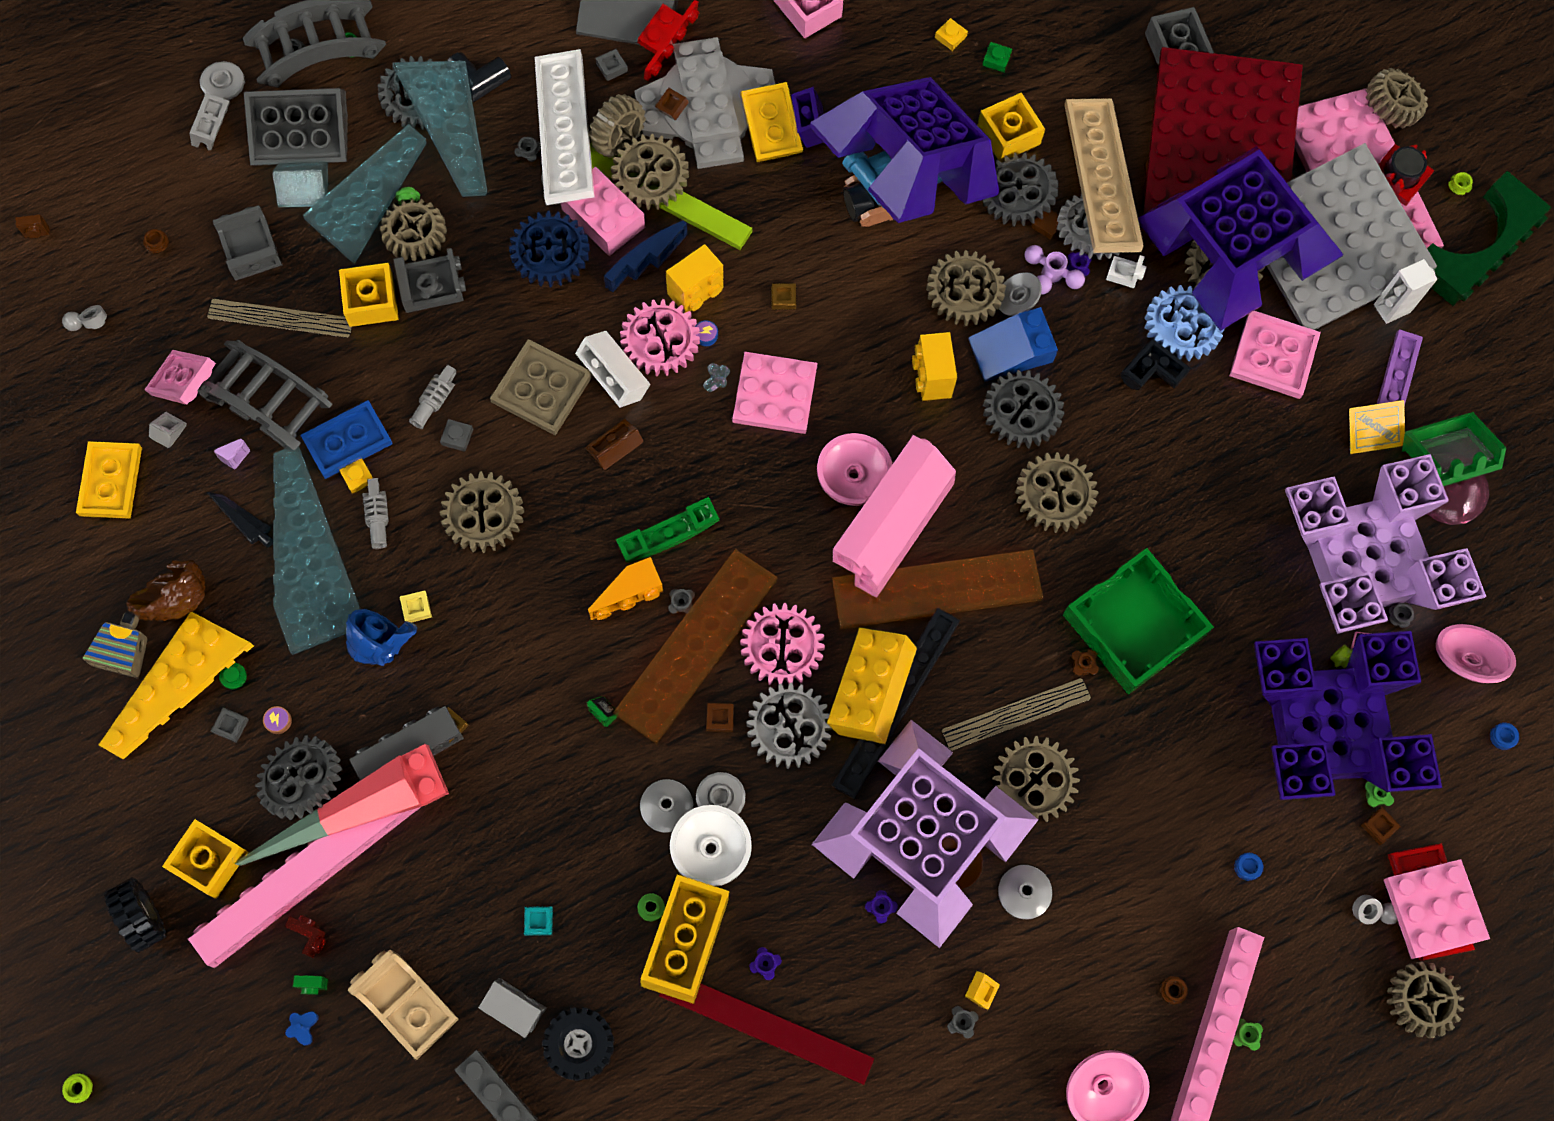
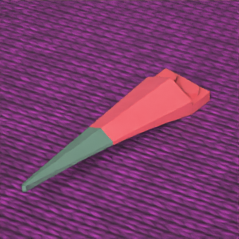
[235,744,449,865]

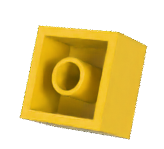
[977,92,1045,162]
[666,244,723,313]
[339,263,399,327]
[912,332,957,401]
[162,819,248,899]

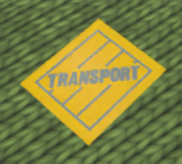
[1349,400,1405,454]

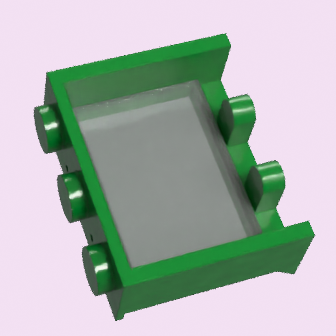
[1402,412,1506,486]

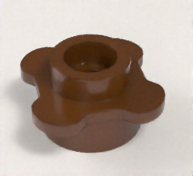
[1071,650,1099,676]

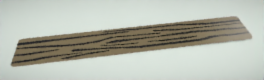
[207,299,352,337]
[942,678,1091,751]

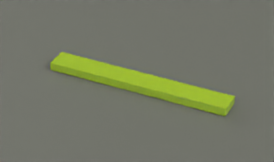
[590,143,752,250]

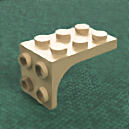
[348,950,459,1060]

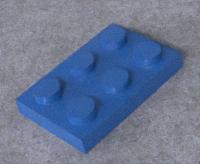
[301,400,393,479]

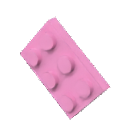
[144,350,216,405]

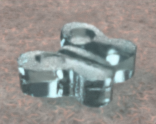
[703,363,730,392]

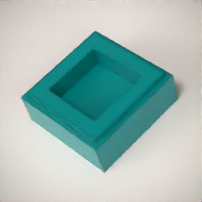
[524,907,553,936]

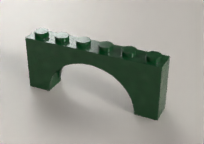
[1427,171,1552,306]

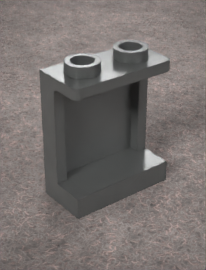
[213,206,282,281]
[393,248,466,313]

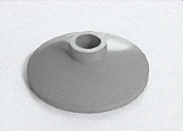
[999,273,1042,316]
[640,779,693,833]
[998,865,1052,919]

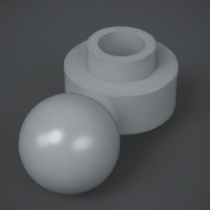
[62,305,107,331]
[1352,895,1398,924]

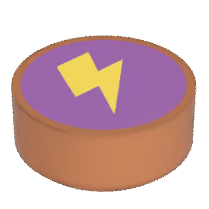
[263,706,292,734]

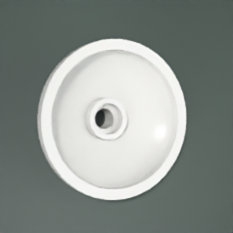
[670,805,751,887]

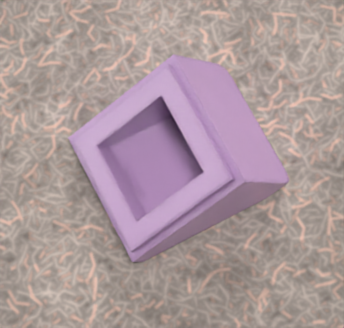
[214,439,250,469]

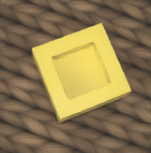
[400,591,432,622]

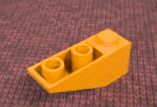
[588,557,663,620]

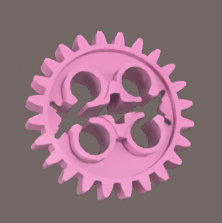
[620,299,700,376]
[740,603,825,686]

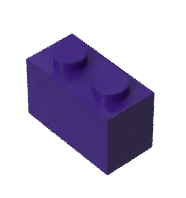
[791,87,824,148]

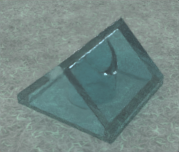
[273,161,328,208]

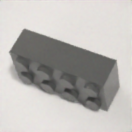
[1145,7,1214,66]

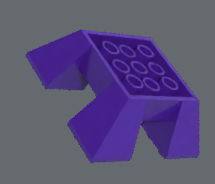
[809,77,999,223]
[1138,146,1344,331]
[1254,631,1442,800]

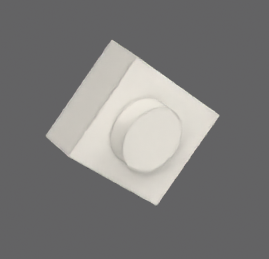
[1106,255,1146,288]

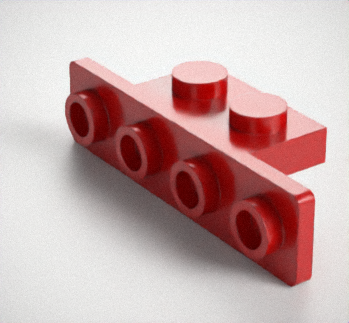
[637,0,699,81]

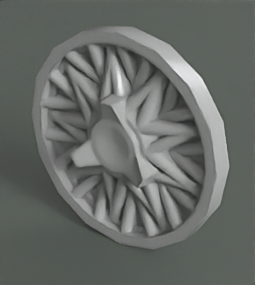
[200,61,245,100]
[696,772,746,815]

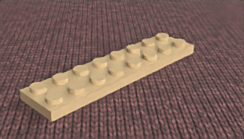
[1065,99,1143,253]

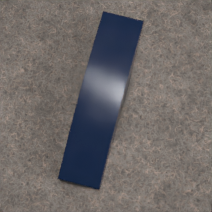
[604,220,687,292]

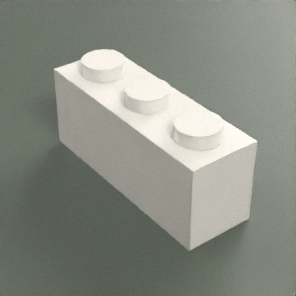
[1374,259,1437,324]
[575,331,650,407]

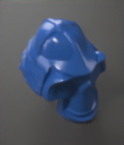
[346,609,417,666]

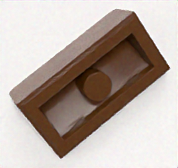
[586,419,643,470]

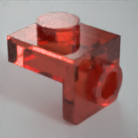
[285,915,326,958]

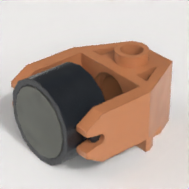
[843,175,893,226]

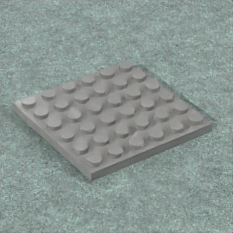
[1243,143,1437,330]

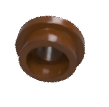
[1160,976,1188,1005]

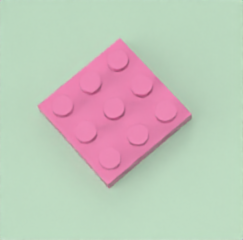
[1229,311,1321,399]
[733,352,817,434]
[1383,859,1490,959]

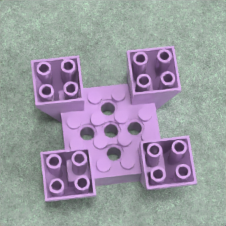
[1285,454,1486,634]
[812,720,1038,948]

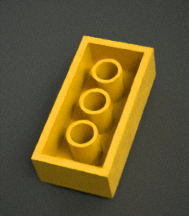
[827,628,917,744]
[641,874,729,1004]

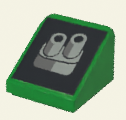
[587,696,619,727]

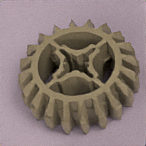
[1366,67,1428,129]
[588,94,646,158]
[380,198,447,262]
[1387,962,1465,1038]

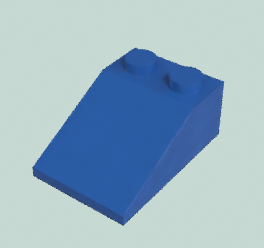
[968,307,1058,382]

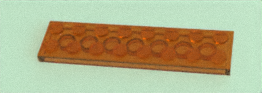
[614,549,777,744]
[832,549,1043,629]

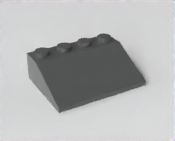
[576,0,678,45]
[244,88,348,166]

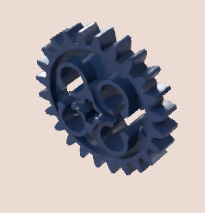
[509,211,590,287]

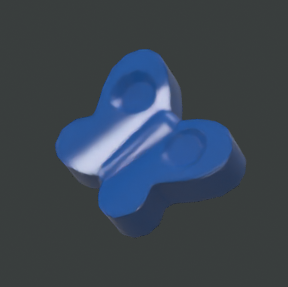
[285,1012,318,1046]

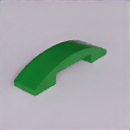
[616,497,720,563]

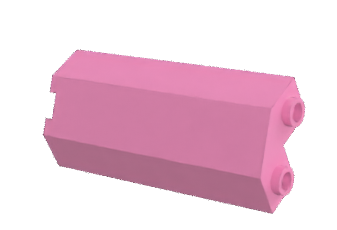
[833,435,956,598]

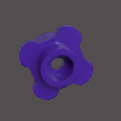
[1066,252,1091,277]
[865,890,898,924]
[750,947,782,980]

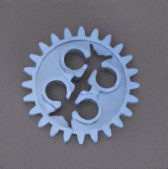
[1144,285,1224,361]

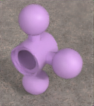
[1025,245,1085,295]

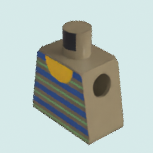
[83,612,147,679]

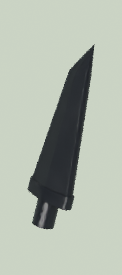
[207,492,274,548]

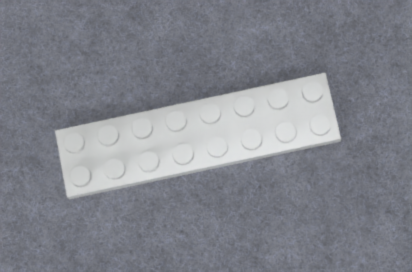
[535,49,594,205]

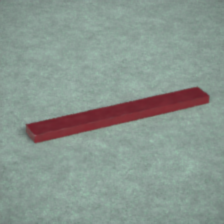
[659,984,874,1085]

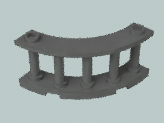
[243,0,386,88]
[198,339,332,451]

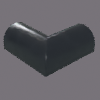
[446,52,511,103]
[1121,338,1191,390]

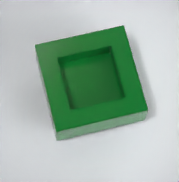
[982,42,1012,72]
[293,975,328,995]

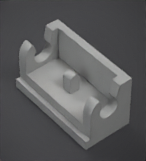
[190,93,230,150]
[479,979,547,1038]

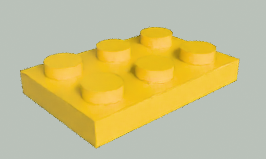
[740,82,803,162]
[76,442,142,518]

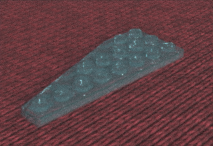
[273,446,361,655]

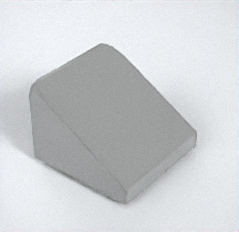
[149,412,187,448]

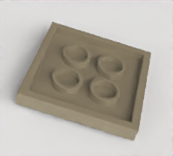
[490,339,593,436]

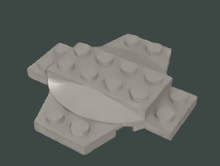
[635,37,775,169]

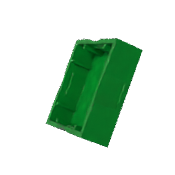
[1063,548,1214,695]

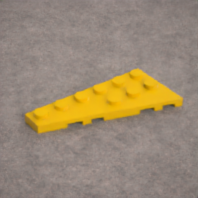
[99,612,254,759]

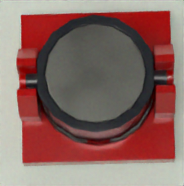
[1378,144,1434,206]

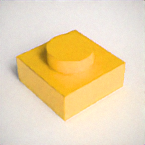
[935,18,968,51]
[339,458,373,494]
[965,971,1000,1010]

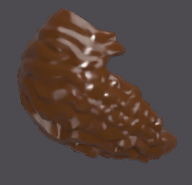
[126,560,206,621]

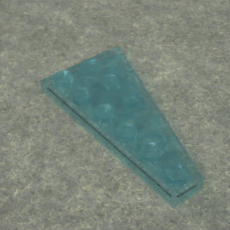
[393,61,487,197]
[303,124,426,264]

